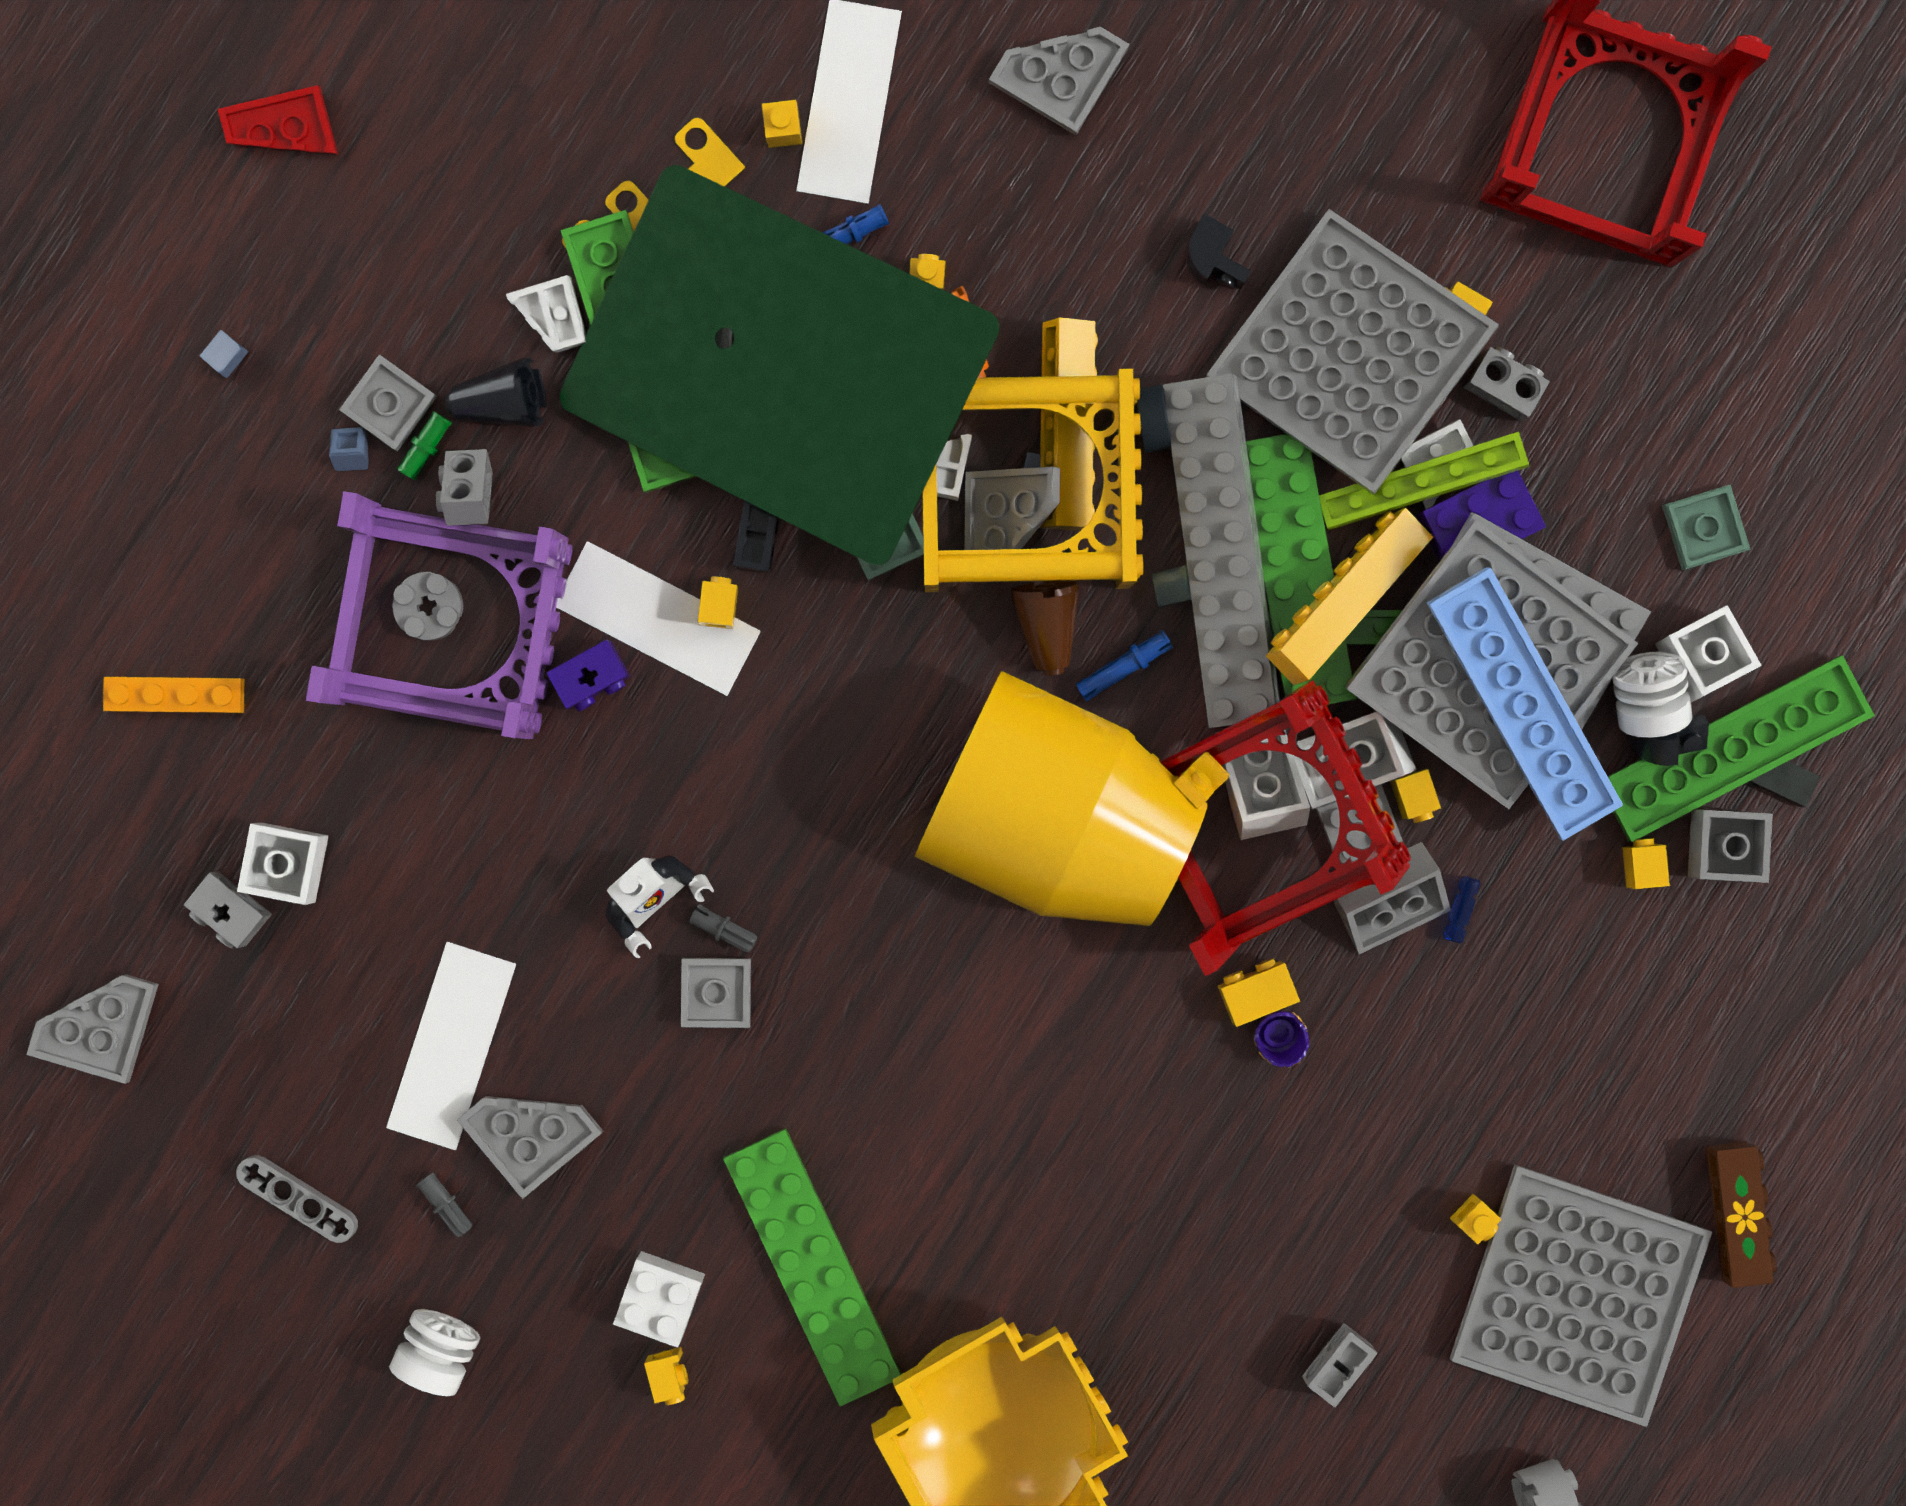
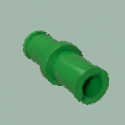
[397,411,452,480]

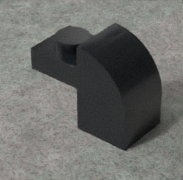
[1187,214,1251,289]
[1626,715,1709,766]

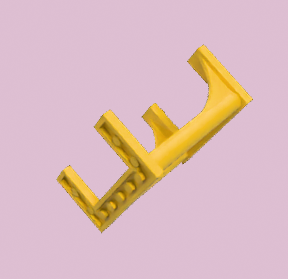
[923,369,1143,592]

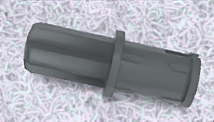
[689,904,757,952]
[416,1172,472,1237]

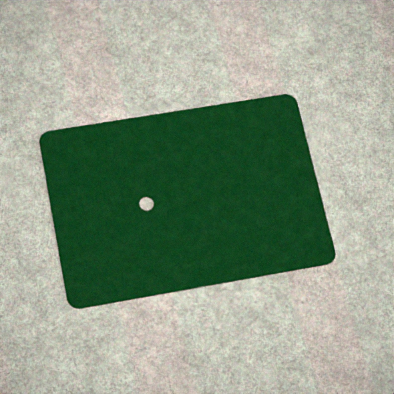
[560,165,1000,565]

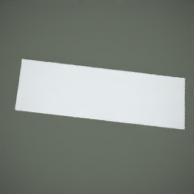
[796,0,902,203]
[556,541,761,696]
[386,942,516,1150]

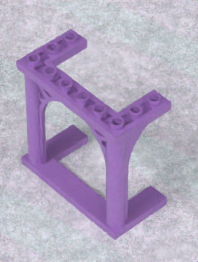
[306,491,572,739]

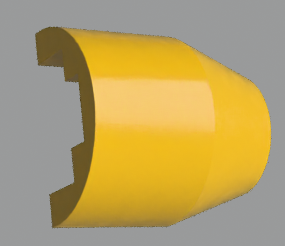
[914,671,1208,926]

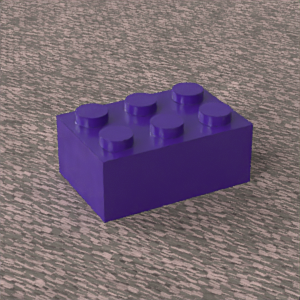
[1416,471,1546,562]

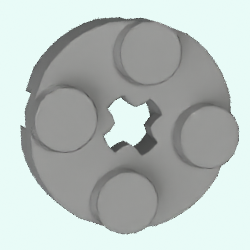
[392,572,463,641]

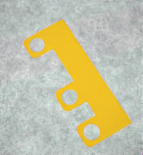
[562,118,745,248]

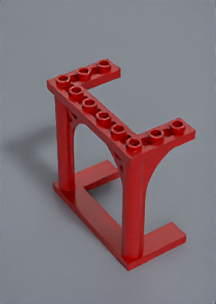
[1479,0,1772,268]
[1160,680,1411,976]

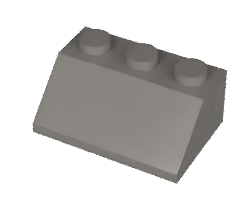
[1334,842,1451,954]

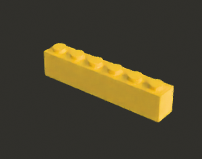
[1039,317,1098,530]
[1265,508,1433,685]

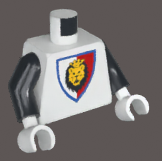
[605,855,714,958]

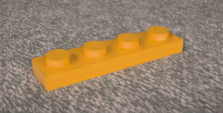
[103,677,245,713]

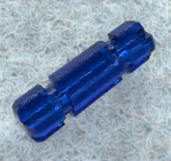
[1443,876,1481,943]

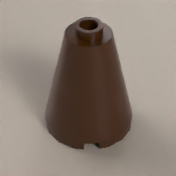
[1011,580,1079,676]

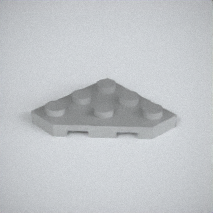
[989,27,1130,135]
[964,467,1060,550]
[26,974,159,1084]
[457,1096,603,1199]

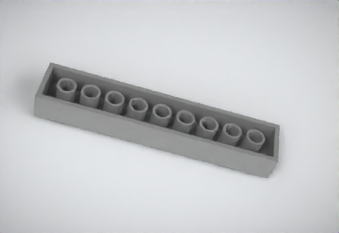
[1163,373,1280,728]

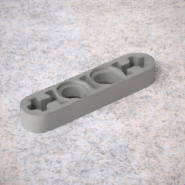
[236,1155,358,1243]

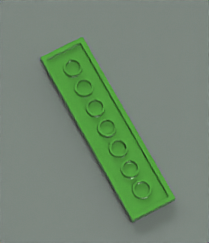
[561,210,697,493]
[1246,434,1356,705]
[1607,655,1875,842]
[723,1128,902,1407]

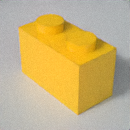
[1218,958,1300,1027]

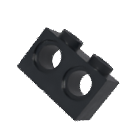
[733,500,780,574]

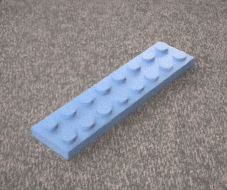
[1427,566,1623,840]

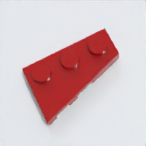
[218,85,338,155]

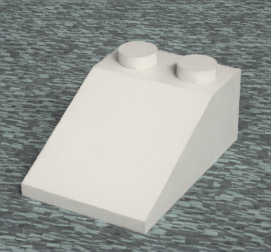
[1294,711,1417,809]
[1215,730,1310,840]

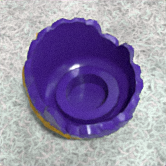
[1254,1010,1309,1068]

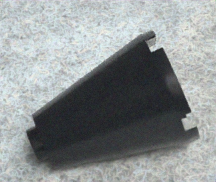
[446,358,546,427]

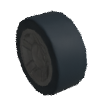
[1137,385,1171,453]

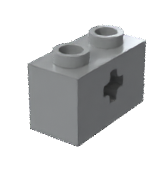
[184,871,272,948]

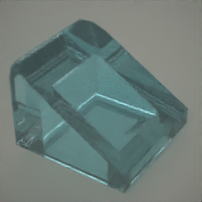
[1151,565,1192,607]

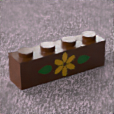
[1706,1141,1777,1288]

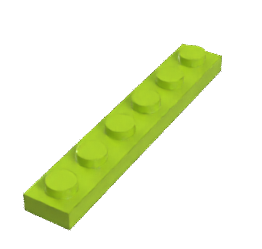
[1319,432,1529,531]

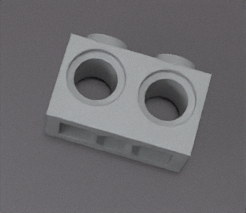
[1463,347,1550,422]
[436,449,493,526]
[1302,1323,1378,1407]

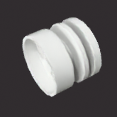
[1612,652,1692,738]
[389,1309,480,1396]

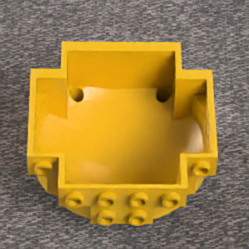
[871,1317,1128,1506]

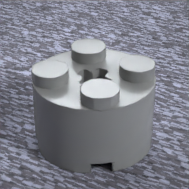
[1512,1459,1582,1506]

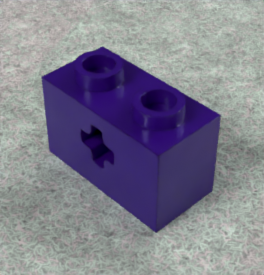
[546,640,631,712]

